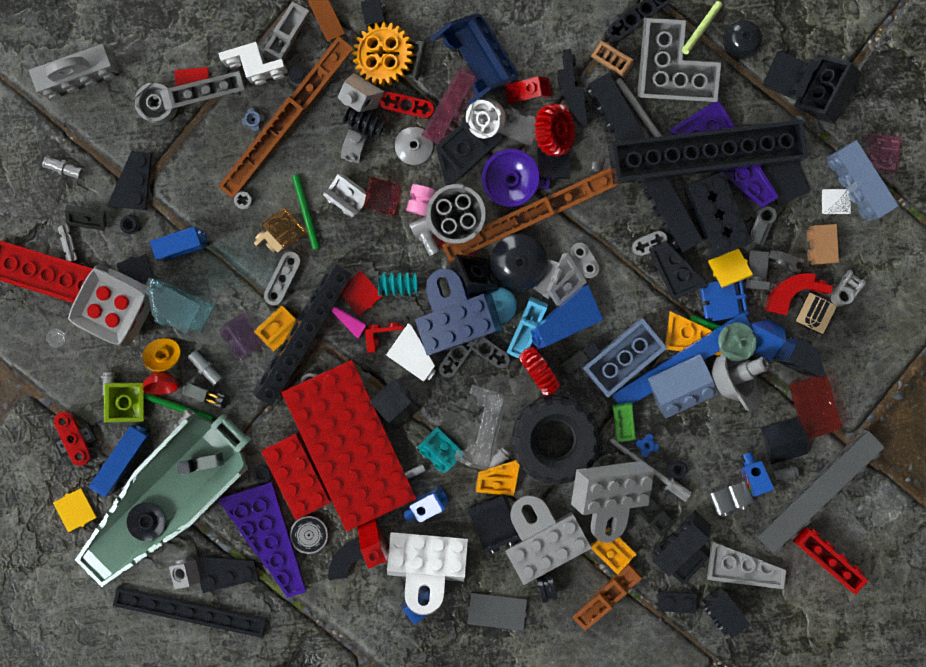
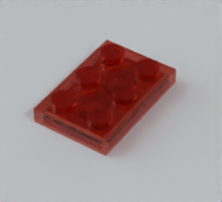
[788,374,843,440]

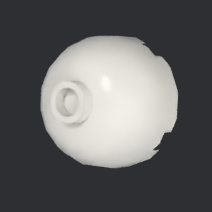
[466,99,506,139]

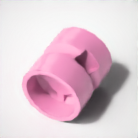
[406,184,436,216]

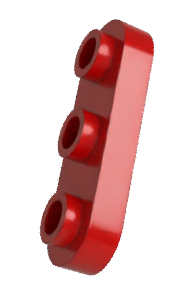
[54,412,91,466]

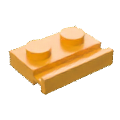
[254,305,296,352]
[591,527,637,574]

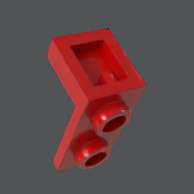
[505,76,552,104]
[365,322,404,353]

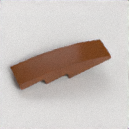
[307,0,345,42]
[572,562,642,631]

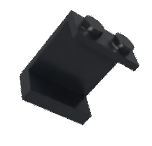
[467,494,520,554]

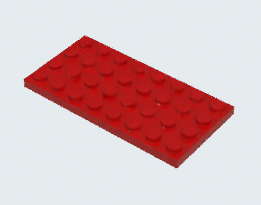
[281,359,416,532]

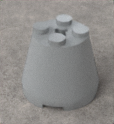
[426,184,486,244]

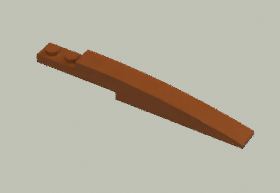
[218,36,354,199]
[442,167,620,262]

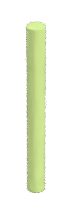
[682,1,722,54]

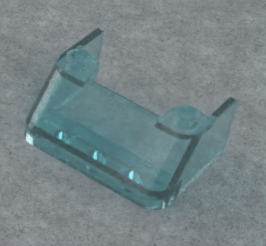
[146,277,214,334]

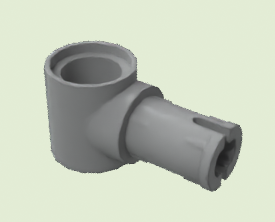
[409,216,439,256]

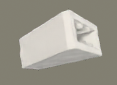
[386,323,436,381]

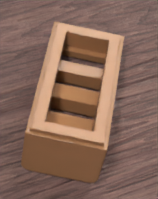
[591,40,634,79]

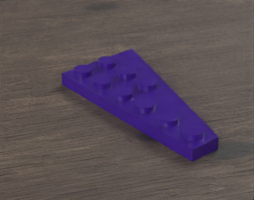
[669,100,779,208]
[217,482,307,598]

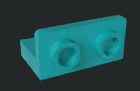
[417,427,464,473]

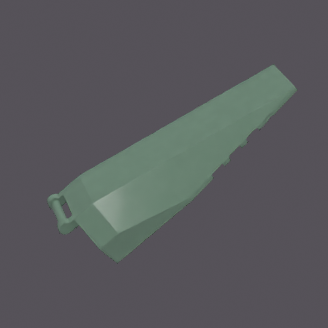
[75,412,251,587]

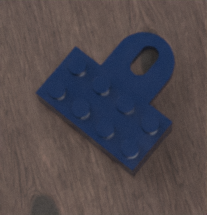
[415,269,503,356]

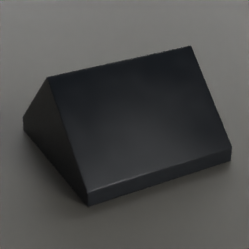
[454,254,499,299]
[760,417,808,464]

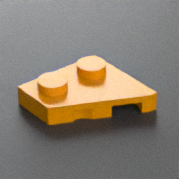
[476,460,520,496]

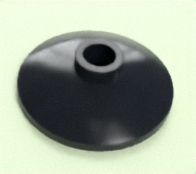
[126,502,165,541]

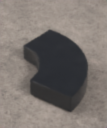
[328,538,363,580]

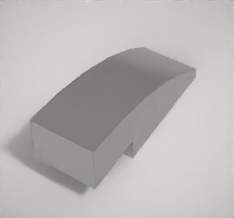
[263,2,309,61]

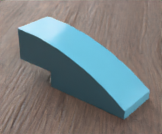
[506,296,548,358]

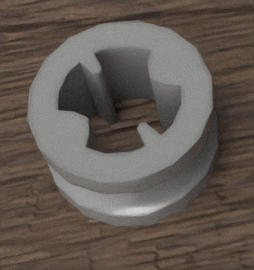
[234,192,252,209]

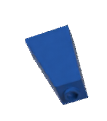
[530,285,603,349]
[88,424,150,498]

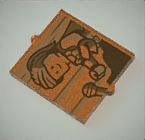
[262,208,306,249]

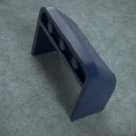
[429,14,518,105]

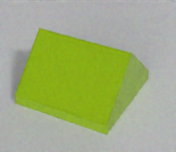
[104,382,144,422]

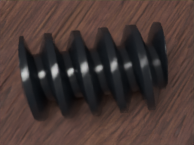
[342,107,386,141]

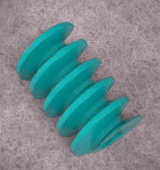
[378,272,417,297]

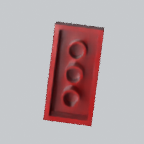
[261,432,332,520]

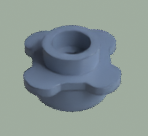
[242,108,265,131]

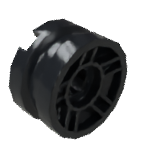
[536,573,558,603]

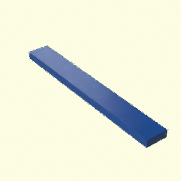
[612,313,752,404]

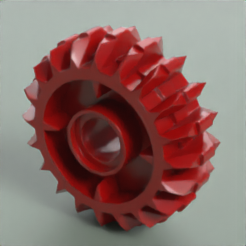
[533,103,576,156]
[519,346,560,396]

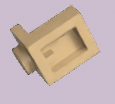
[254,230,285,253]

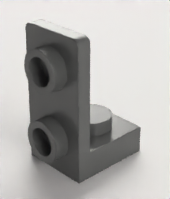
[745,250,770,290]

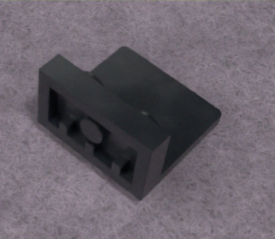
[762,51,818,101]

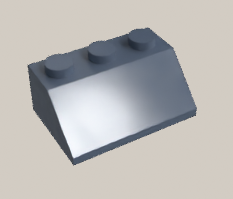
[647,354,718,419]

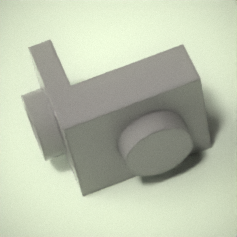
[341,130,367,163]

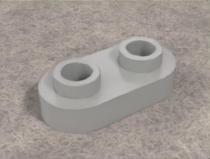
[570,243,599,278]

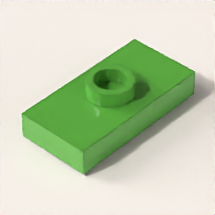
[612,402,636,442]

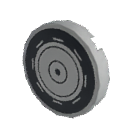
[290,516,328,554]

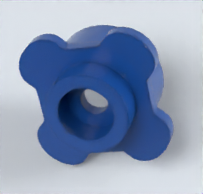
[636,434,659,457]

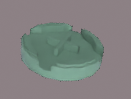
[718,322,757,362]

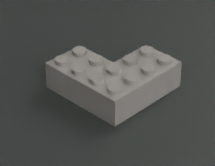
[637,18,721,102]

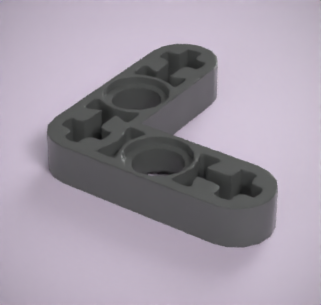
[439,337,510,378]

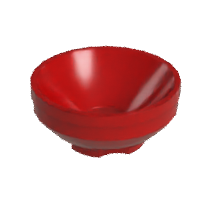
[142,371,178,395]

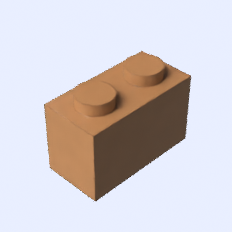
[807,224,839,265]

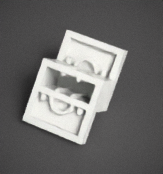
[218,42,288,85]

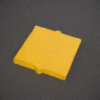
[708,249,753,288]
[53,488,97,532]

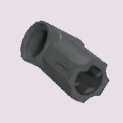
[749,207,777,245]

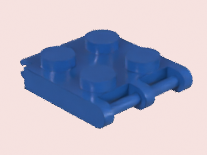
[700,280,750,321]

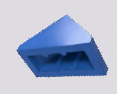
[752,319,786,362]

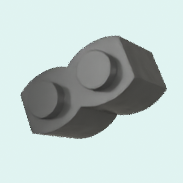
[708,479,754,517]

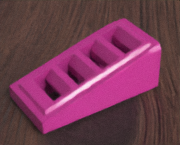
[331,306,367,339]

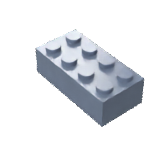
[827,140,898,221]
[581,318,667,397]

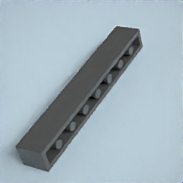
[754,430,885,554]

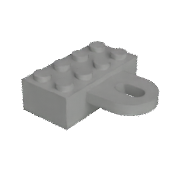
[29,44,120,99]
[571,461,655,543]
[505,495,591,585]

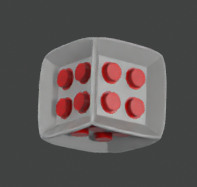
[68,266,156,347]

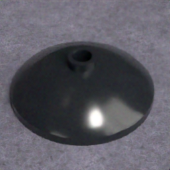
[490,234,548,291]

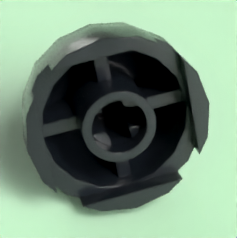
[723,20,762,60]

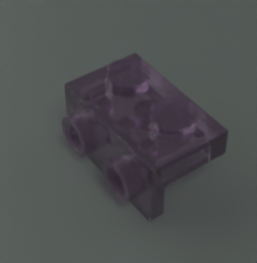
[219,313,264,361]

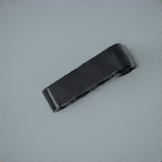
[606,0,670,43]

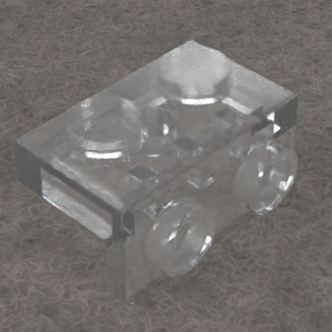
[499,107,536,147]

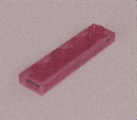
[421,68,476,145]

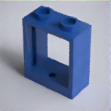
[149,226,208,262]

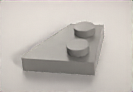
[547,253,587,306]

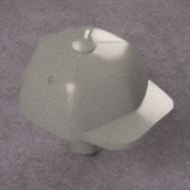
[712,353,769,411]

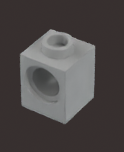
[169,558,201,589]

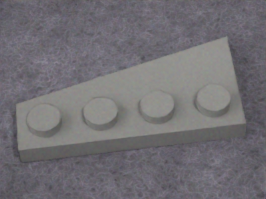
[707,541,786,589]

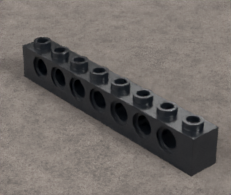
[252,262,352,406]

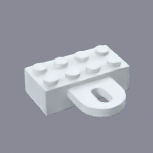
[387,533,468,615]

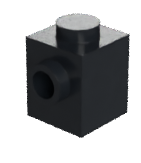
[361,0,387,28]

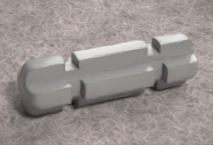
[58,225,78,262]

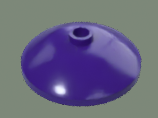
[482,149,540,207]

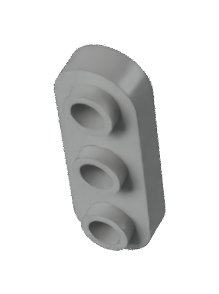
[264,252,301,305]

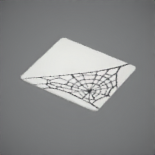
[822,189,851,214]

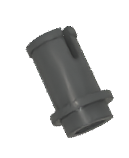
[773,465,799,483]

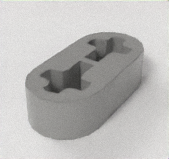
[632,231,667,256]

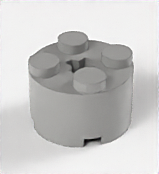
[135,83,178,125]

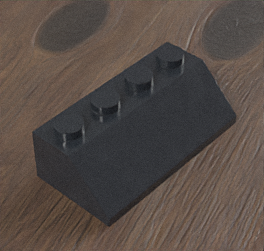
[772,337,826,378]

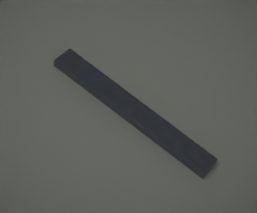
[113,586,267,638]

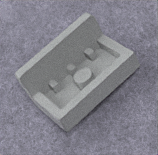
[323,172,371,217]

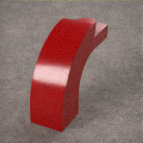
[764,273,833,315]

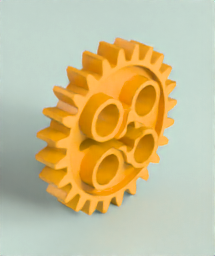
[352,22,415,86]

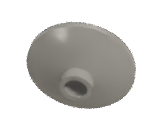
[395,127,433,165]

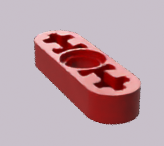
[379,92,434,119]

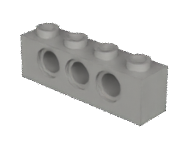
[160,71,245,110]

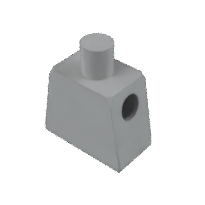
[338,73,384,112]

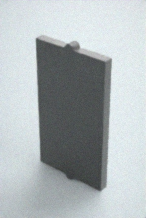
[467,592,527,631]

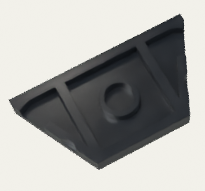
[436,121,503,186]

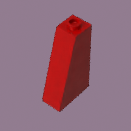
[358,518,389,569]

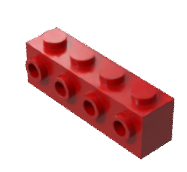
[792,527,868,595]

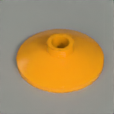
[142,338,181,372]

